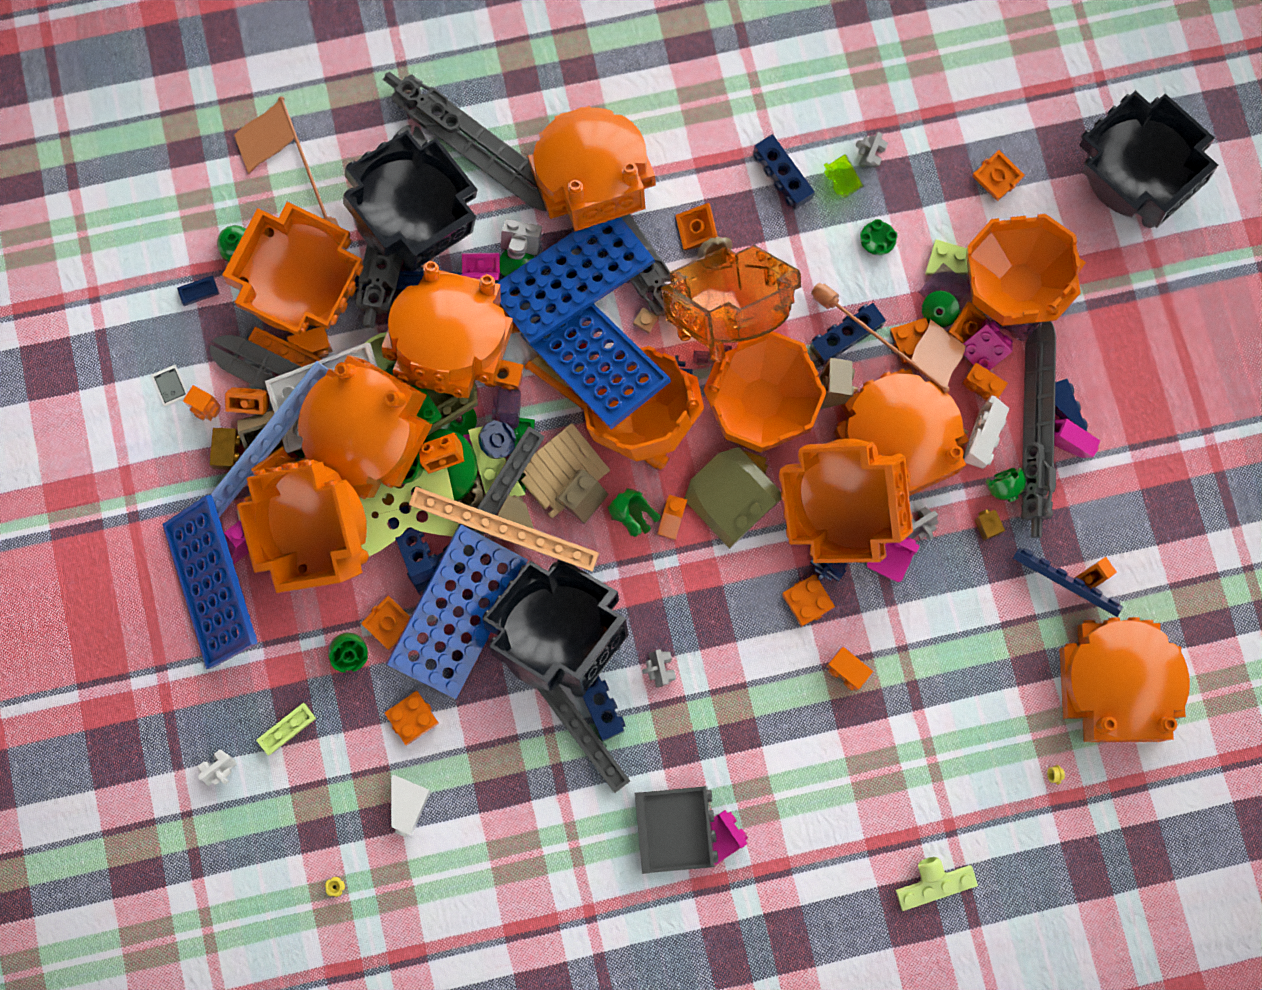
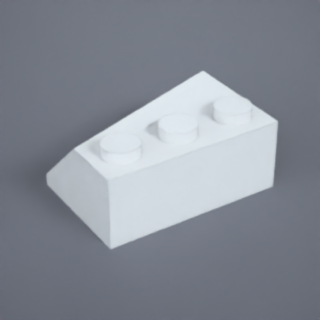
[963,396,1010,469]

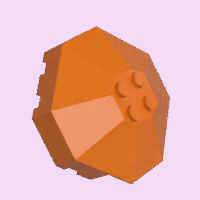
[966,214,1081,326]
[703,329,827,453]
[582,346,704,462]

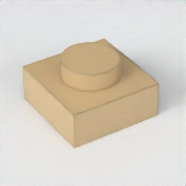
[633,308,659,334]

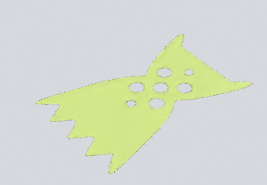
[359,467,459,557]

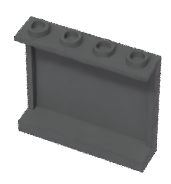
[635,786,718,874]

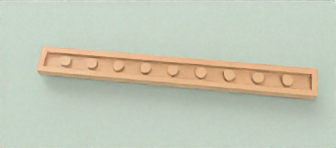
[409,487,599,572]

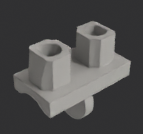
[856,132,888,168]
[908,507,938,540]
[642,649,676,688]

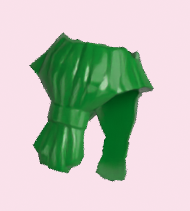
[608,488,661,537]

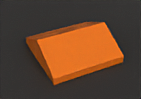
[675,203,718,250]
[948,302,992,343]

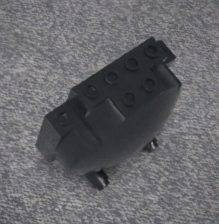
[1079,90,1219,228]
[343,130,478,272]
[482,560,629,697]

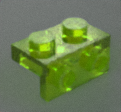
[824,154,864,198]

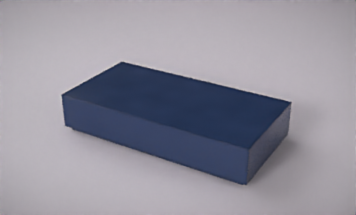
[177,275,220,306]

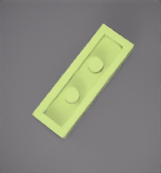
[256,703,317,756]

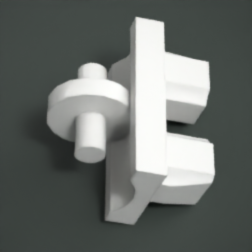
[198,749,237,786]

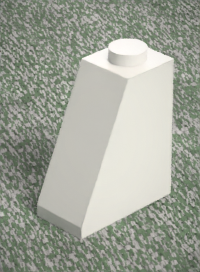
[391,775,431,837]

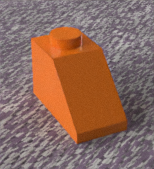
[287,326,333,358]
[657,495,687,540]
[1074,557,1117,598]

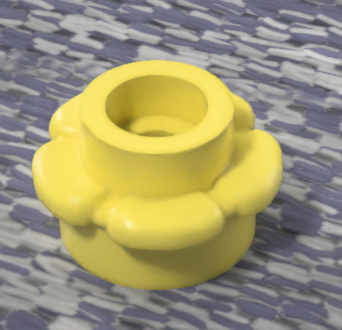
[1047,765,1065,785]
[325,877,345,897]

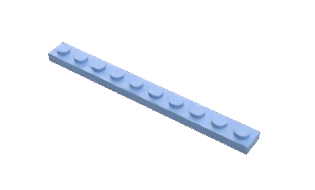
[211,361,328,517]

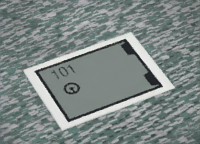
[151,365,187,407]

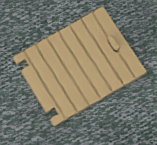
[521,423,610,518]

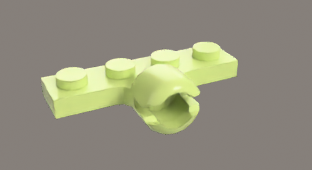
[896,857,978,911]

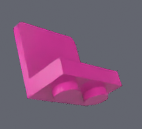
[461,253,500,280]
[963,318,1013,371]
[866,537,920,582]
[711,810,748,865]

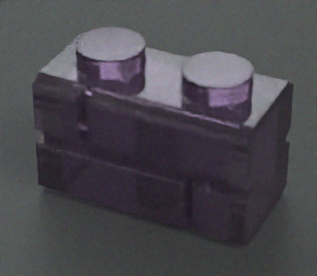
[492,389,521,428]

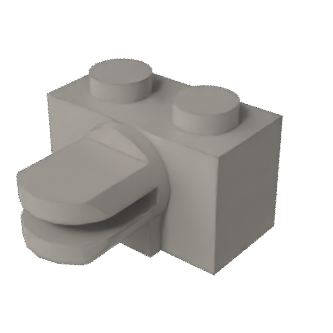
[500,219,542,259]

